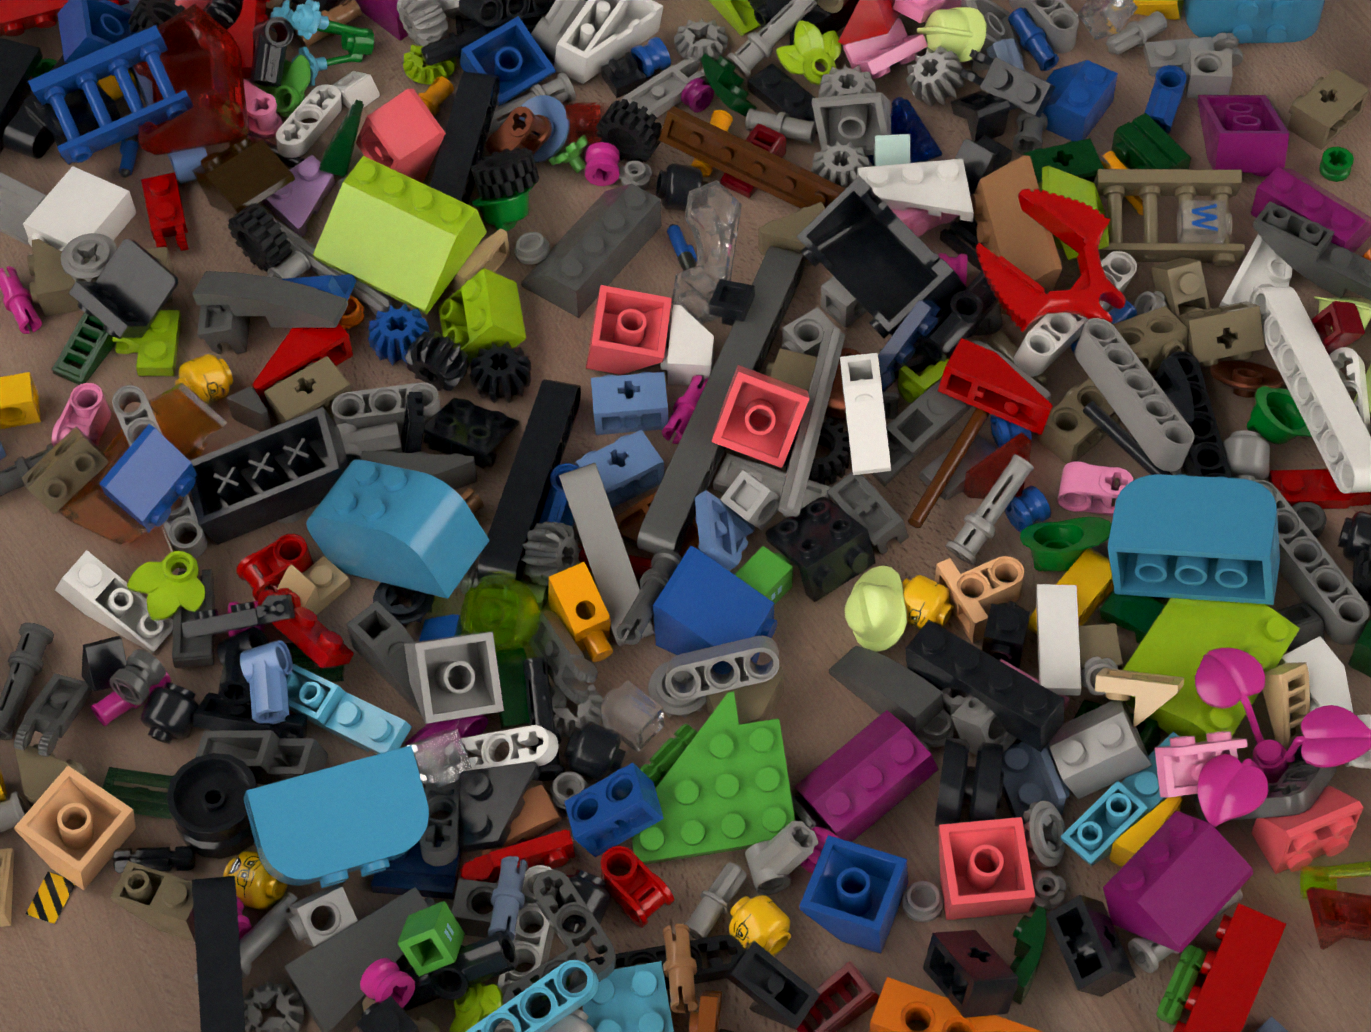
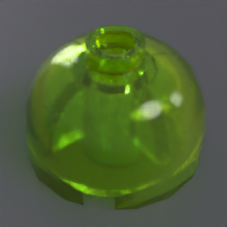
[461,575,540,653]

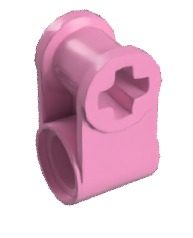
[217,79,283,138]
[52,383,111,447]
[1057,461,1133,517]

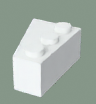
[554,0,663,84]

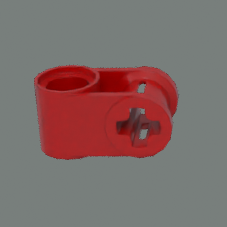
[236,533,314,601]
[600,846,674,928]

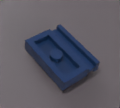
[371,836,462,900]

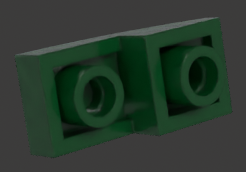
[701,53,757,117]
[1100,591,1164,644]
[496,648,530,729]
[1010,906,1047,1005]

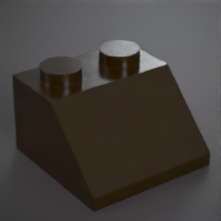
[192,134,296,215]

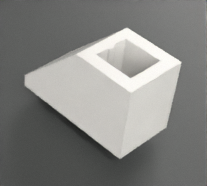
[661,305,714,387]

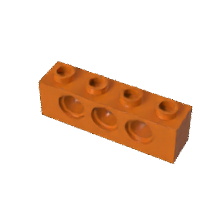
[869,977,1042,1032]

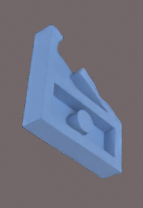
[695,490,755,571]

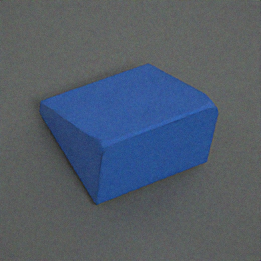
[419,614,463,641]

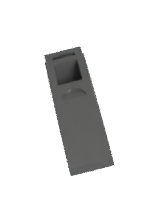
[1253,201,1371,300]
[871,380,973,487]

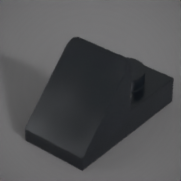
[951,91,1010,143]
[955,135,1012,196]
[726,941,820,1029]

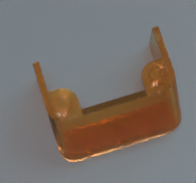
[59,383,227,545]

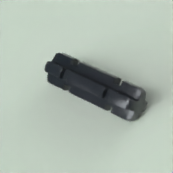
[113,846,195,873]

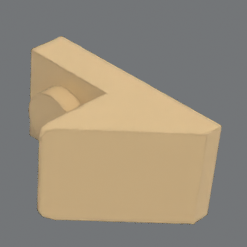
[277,556,351,615]
[1095,668,1184,728]

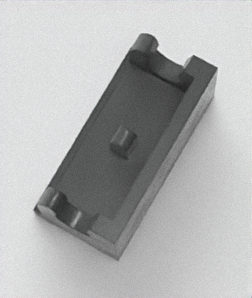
[197,305,250,354]
[827,471,908,554]

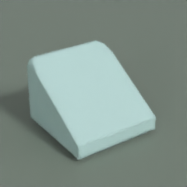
[874,134,910,166]

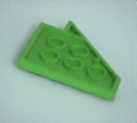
[632,691,795,865]

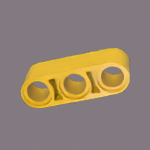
[1028,548,1114,634]

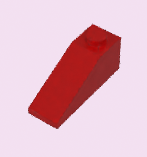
[252,323,353,408]
[938,338,1053,435]

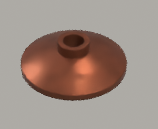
[1210,361,1285,398]

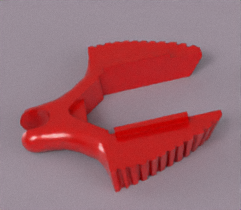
[976,188,1126,332]

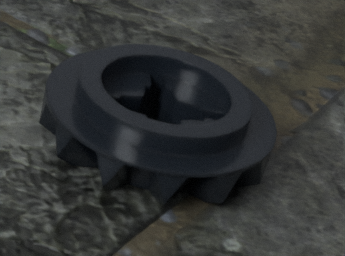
[373,582,436,629]

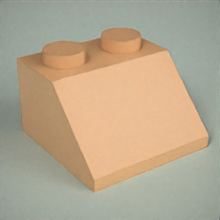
[14,766,136,890]

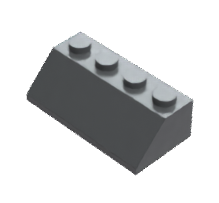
[521,184,662,318]

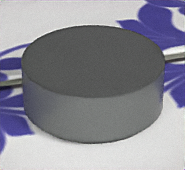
[1292,502,1327,538]

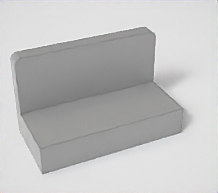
[0,172,46,245]

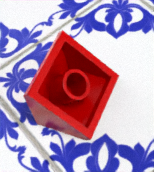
[838,0,901,45]

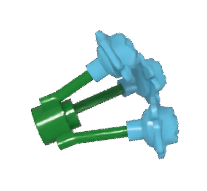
[270,0,374,87]

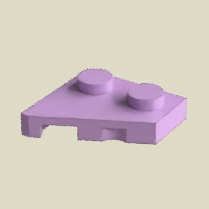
[261,155,335,237]

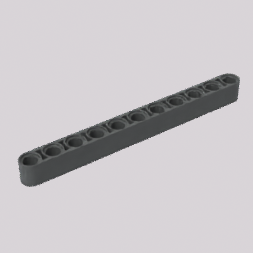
[637,246,806,554]

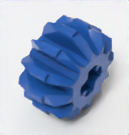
[368,304,430,366]

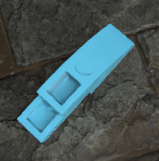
[286,664,412,754]
[1060,731,1180,866]

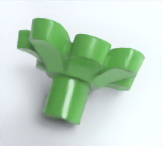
[548,135,589,173]

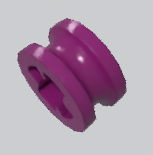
[681,78,715,113]

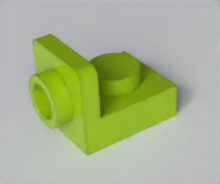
[898,359,949,403]

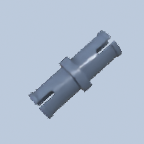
[488,856,528,941]

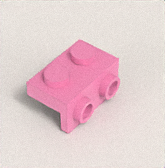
[843,18,928,79]
[1155,731,1248,797]

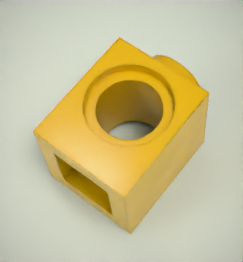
[0,372,41,429]

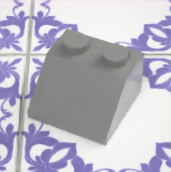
[404,632,504,724]
[1049,700,1152,800]

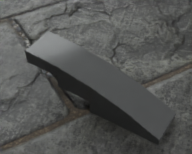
[192,271,348,328]

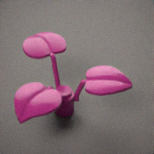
[1195,648,1371,827]

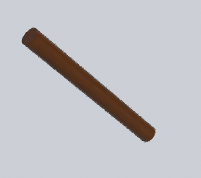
[908,408,990,528]

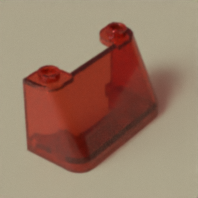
[133,4,249,155]

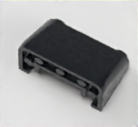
[796,176,967,338]

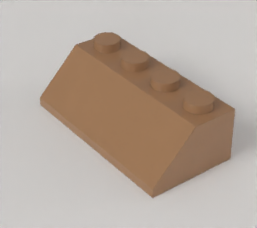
[970,156,1062,314]

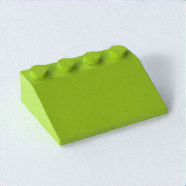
[312,156,487,314]
[1122,598,1300,742]

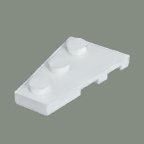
[857,159,974,222]
[1219,234,1292,307]

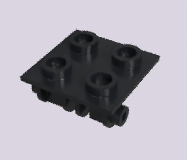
[424,397,520,469]

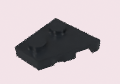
[458,762,540,852]

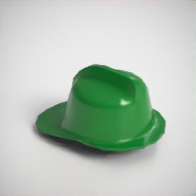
[472,183,536,231]
[1246,386,1312,445]
[1020,516,1112,572]

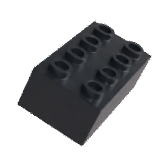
[191,407,349,545]

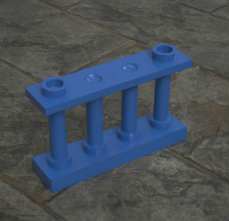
[28,25,195,164]

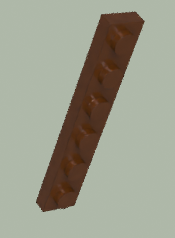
[659,106,846,209]

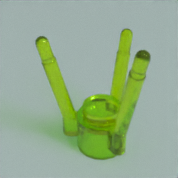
[1300,861,1371,923]

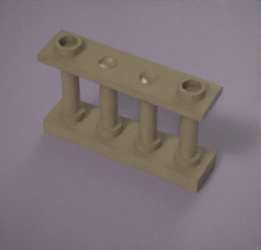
[1094,169,1245,267]

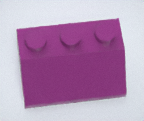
[1251,167,1371,253]
[794,710,939,842]
[1103,811,1253,953]

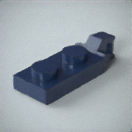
[878,300,941,392]

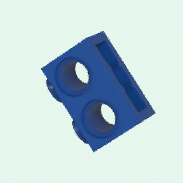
[564,762,664,857]

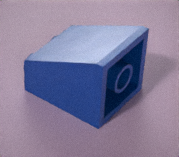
[653,546,778,674]

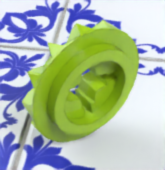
[403,44,456,84]

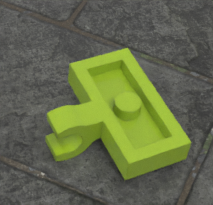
[113,310,182,376]

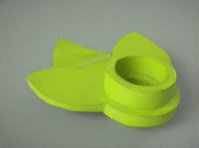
[776,21,841,85]
[127,551,205,621]
[449,982,504,1032]

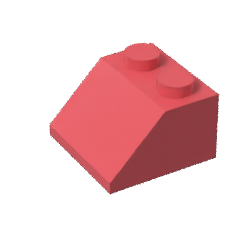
[586,285,672,375]
[711,365,810,468]
[938,817,1035,920]

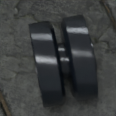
[934,737,1004,827]
[166,753,258,859]

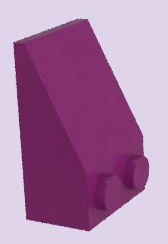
[1197,95,1290,177]

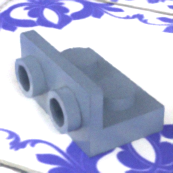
[1001,742,1069,825]

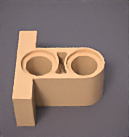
[935,556,1024,643]

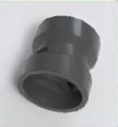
[109,649,166,705]

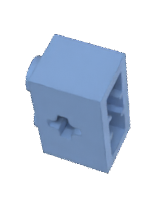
[591,372,669,435]
[576,429,664,508]

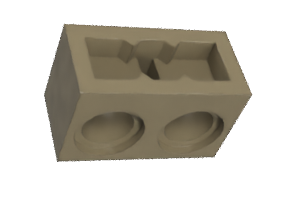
[1113,306,1188,372]
[1037,378,1121,464]
[22,426,109,514]

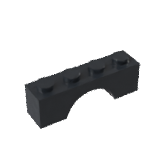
[905,620,1064,752]

